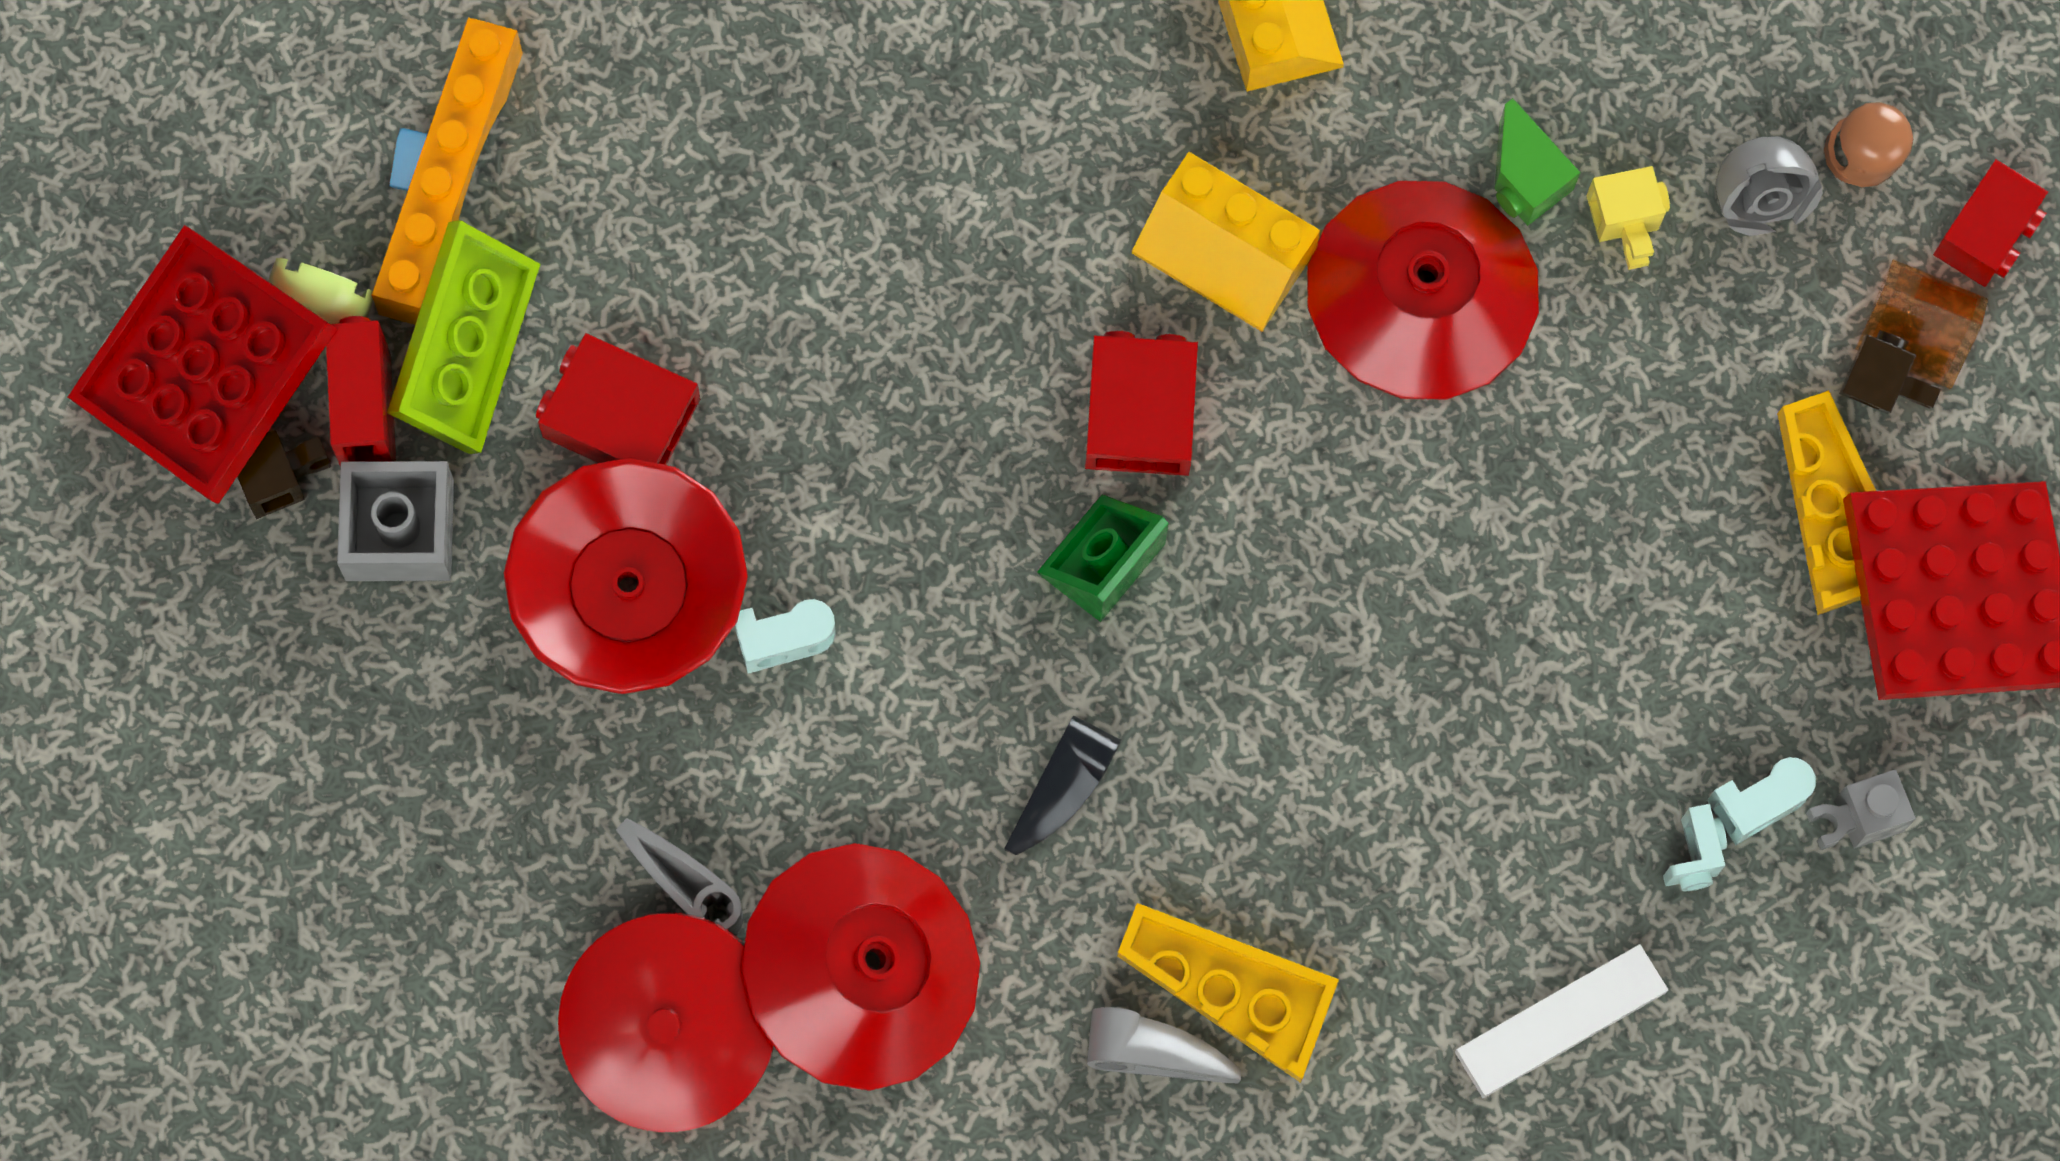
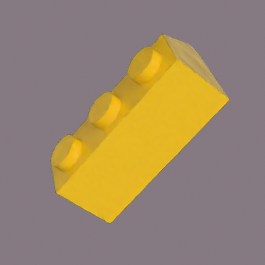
[1218,0,1344,92]
[1132,152,1320,332]

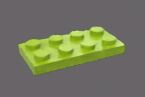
[387,220,540,454]

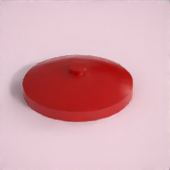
[558,913,774,1132]

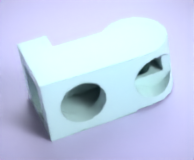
[734,599,836,674]
[1707,757,1816,845]

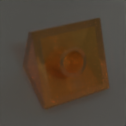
[1855,259,1988,389]

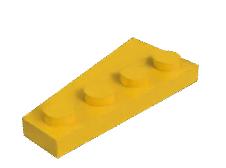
[1777,390,1876,615]
[1117,903,1339,1083]

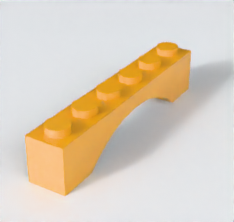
[372,17,523,325]

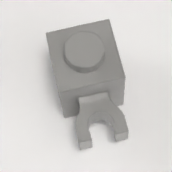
[1806,769,1916,850]

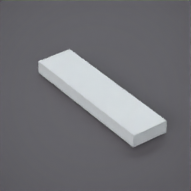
[1455,944,1668,1098]

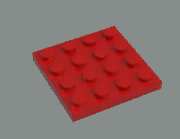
[67,225,337,504]
[1843,481,2060,700]

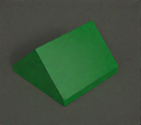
[1037,494,1169,622]

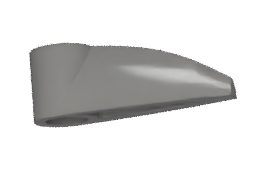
[616,818,744,935]
[1087,1007,1241,1084]

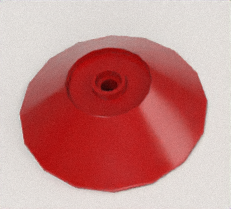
[1307,181,1539,400]
[503,458,748,694]
[741,843,980,1091]

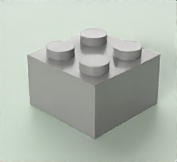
[337,461,454,581]

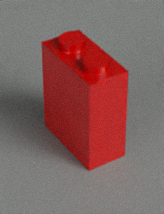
[326,316,396,467]
[1085,331,1198,476]
[536,333,701,465]

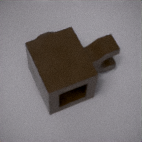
[1839,330,1941,414]
[238,430,332,519]

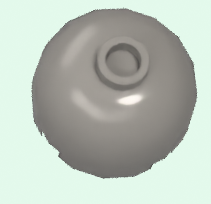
[1715,136,1823,236]

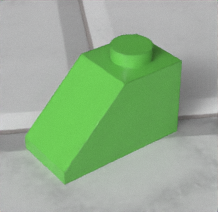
[1494,98,1580,226]

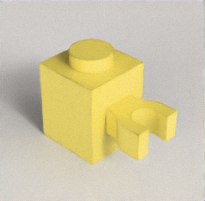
[1586,166,1670,270]

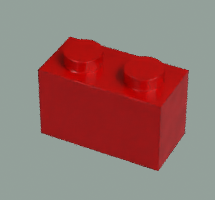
[1933,159,2049,287]

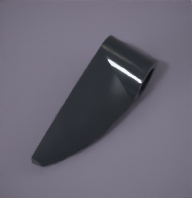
[1004,716,1121,855]

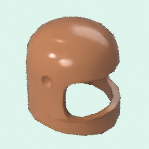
[1824,102,1914,187]

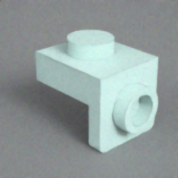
[1663,804,1727,891]

